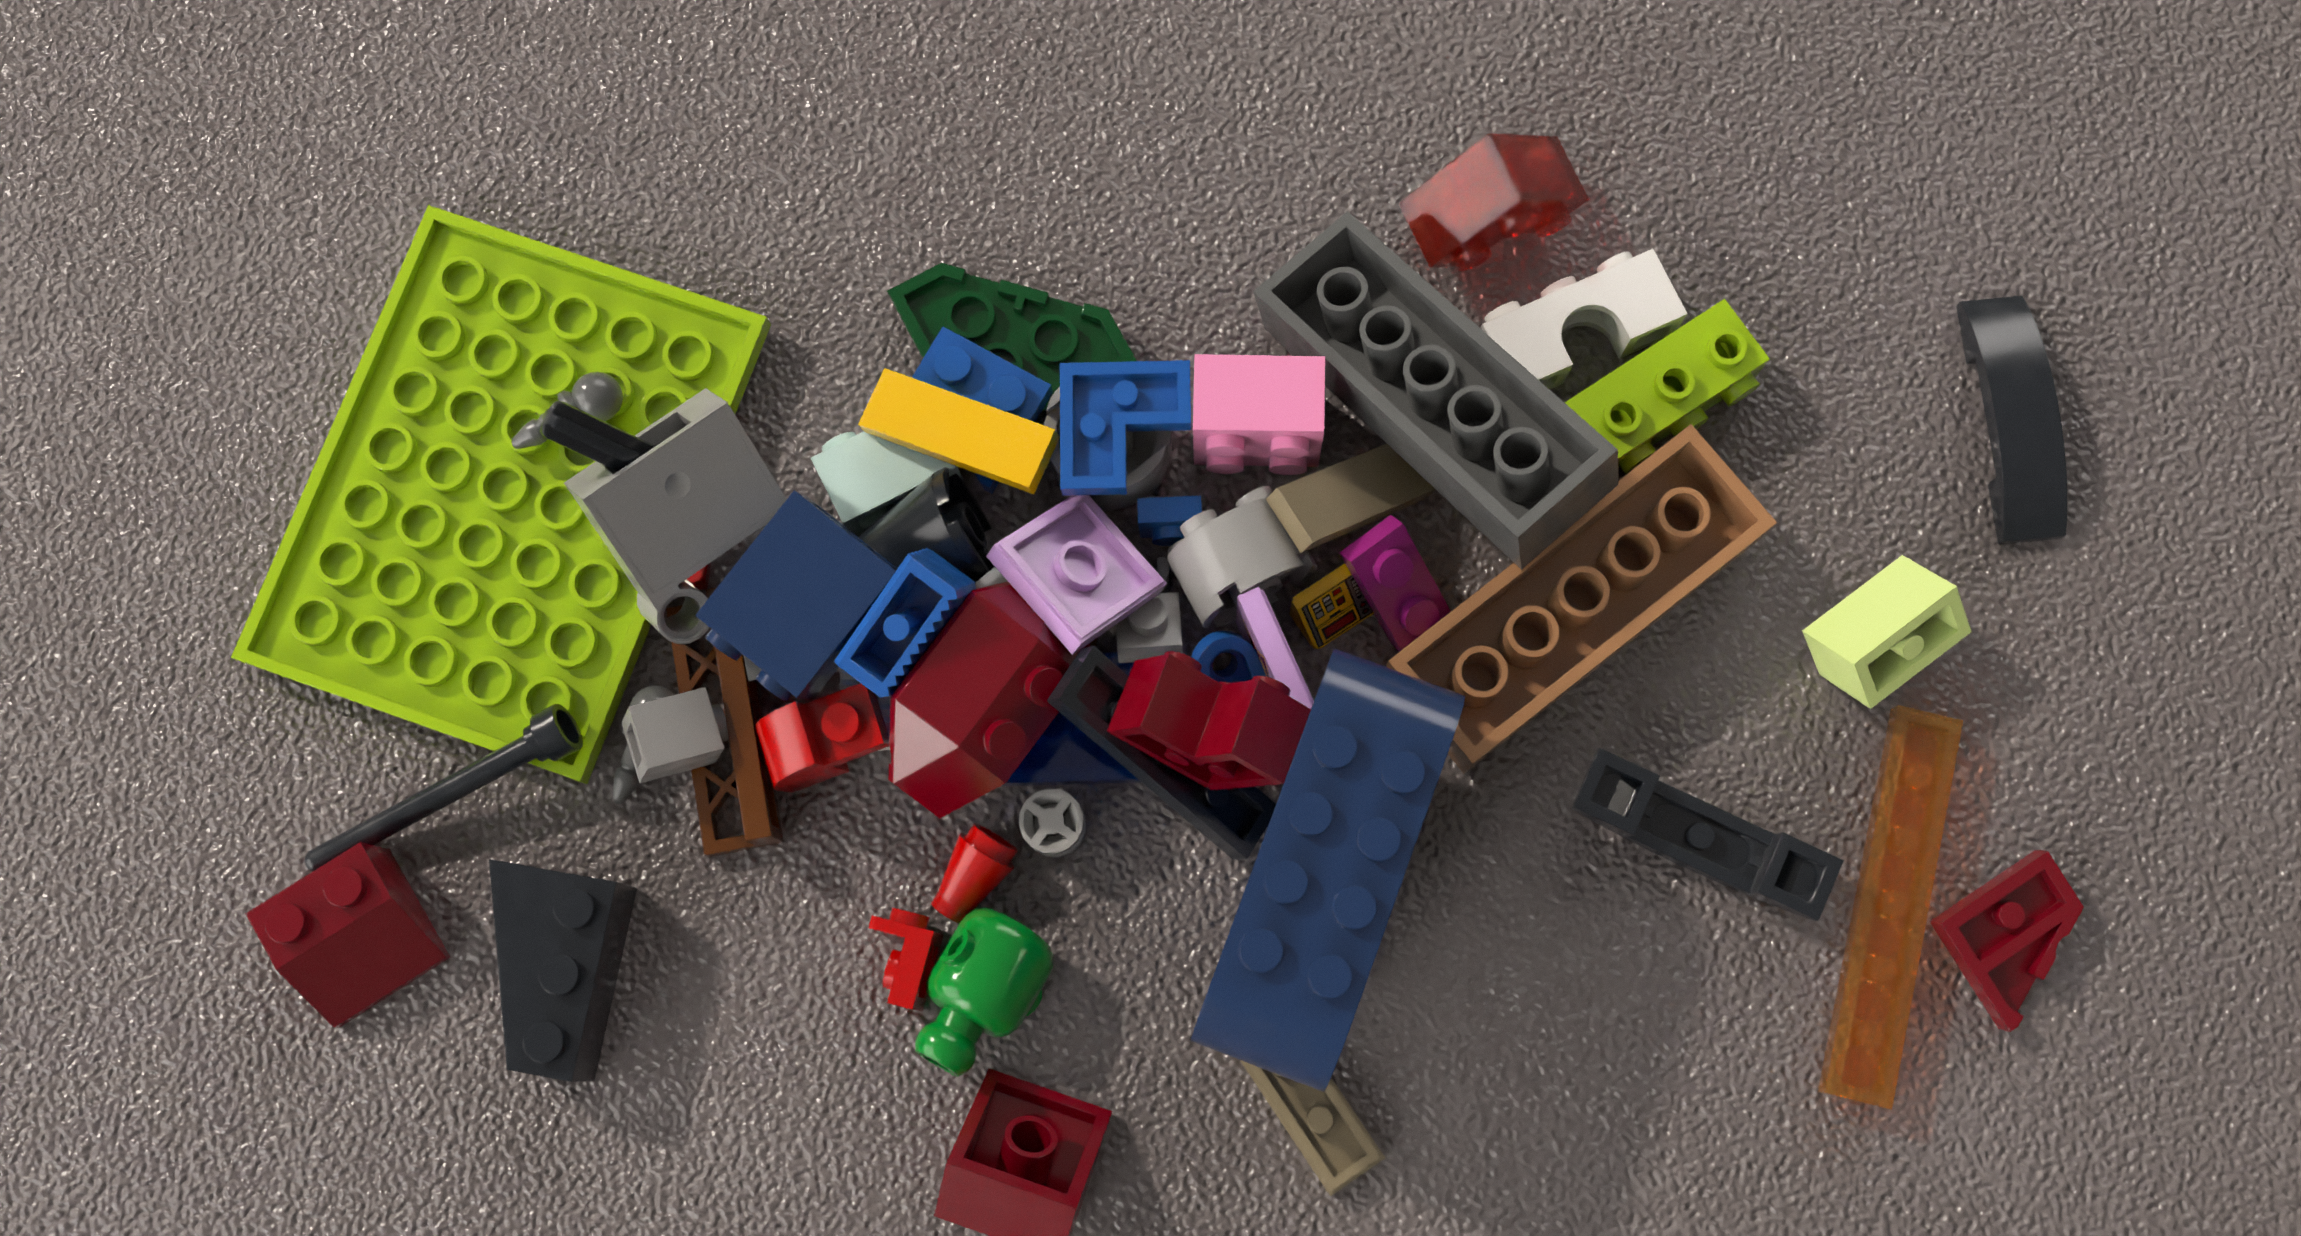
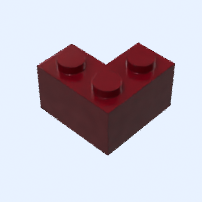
[1107,651,1311,790]

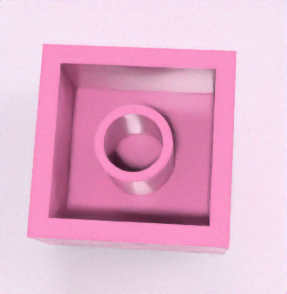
[1193,354,1325,475]

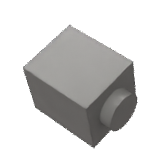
[622,687,729,783]

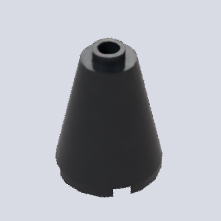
[858,467,995,583]

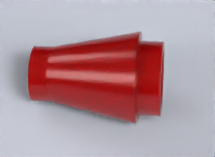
[931,823,1018,923]

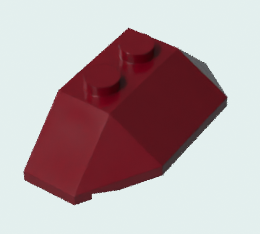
[888,581,1091,818]

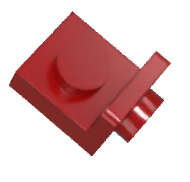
[868,907,944,1012]

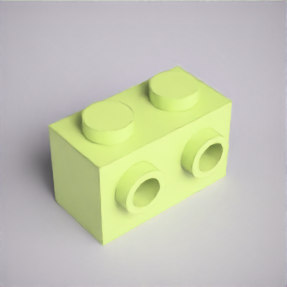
[1802,555,1971,709]

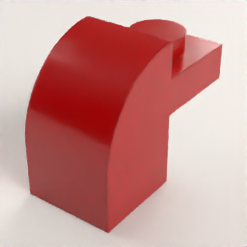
[755,683,890,793]

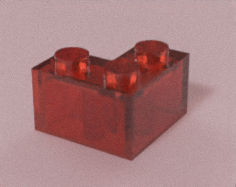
[1398,133,1589,271]

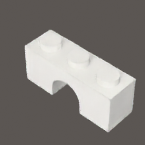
[1481,249,1687,389]

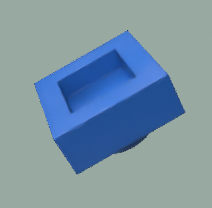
[1137,495,1202,546]

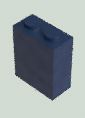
[695,490,898,701]

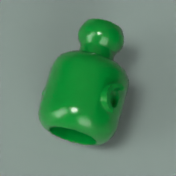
[915,908,1054,1077]

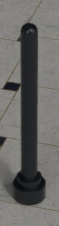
[304,704,583,872]

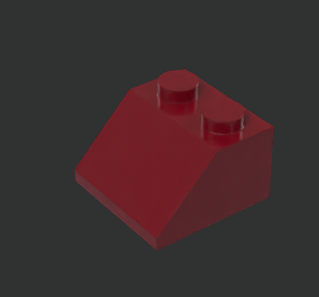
[245,842,451,1028]
[934,1068,1113,1236]

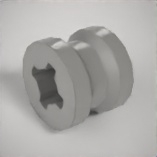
[1019,789,1087,858]

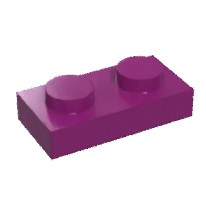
[1339,515,1451,651]

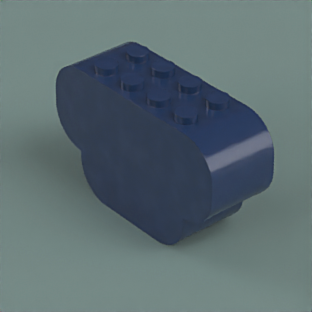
[1190,648,1465,1092]

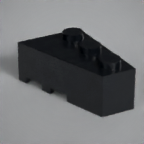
[489,859,637,1082]

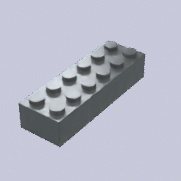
[1253,211,1618,570]

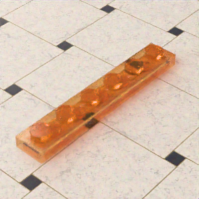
[1818,705,1964,1110]

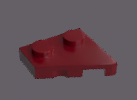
[1929,850,2084,1032]

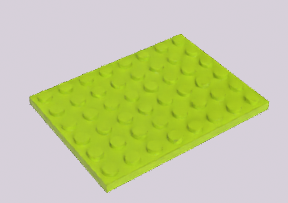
[231,205,771,784]

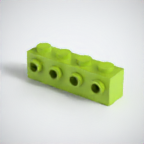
[1565,299,1770,474]

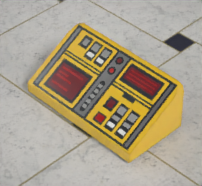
[1290,564,1374,649]

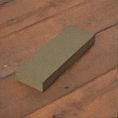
[1266,444,1436,553]
[1240,1060,1385,1196]

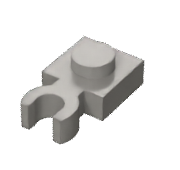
[1116,557,1183,663]

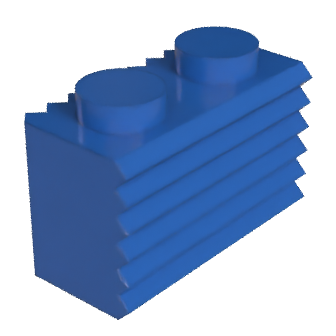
[834,548,976,698]

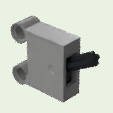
[540,388,786,644]

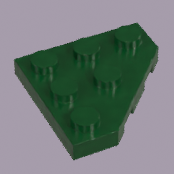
[887,263,1137,422]

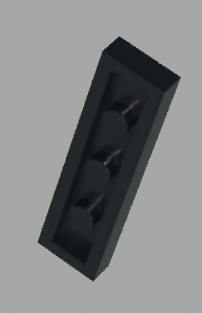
[1047,646,1276,860]

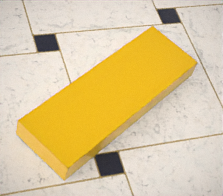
[858,368,1060,495]

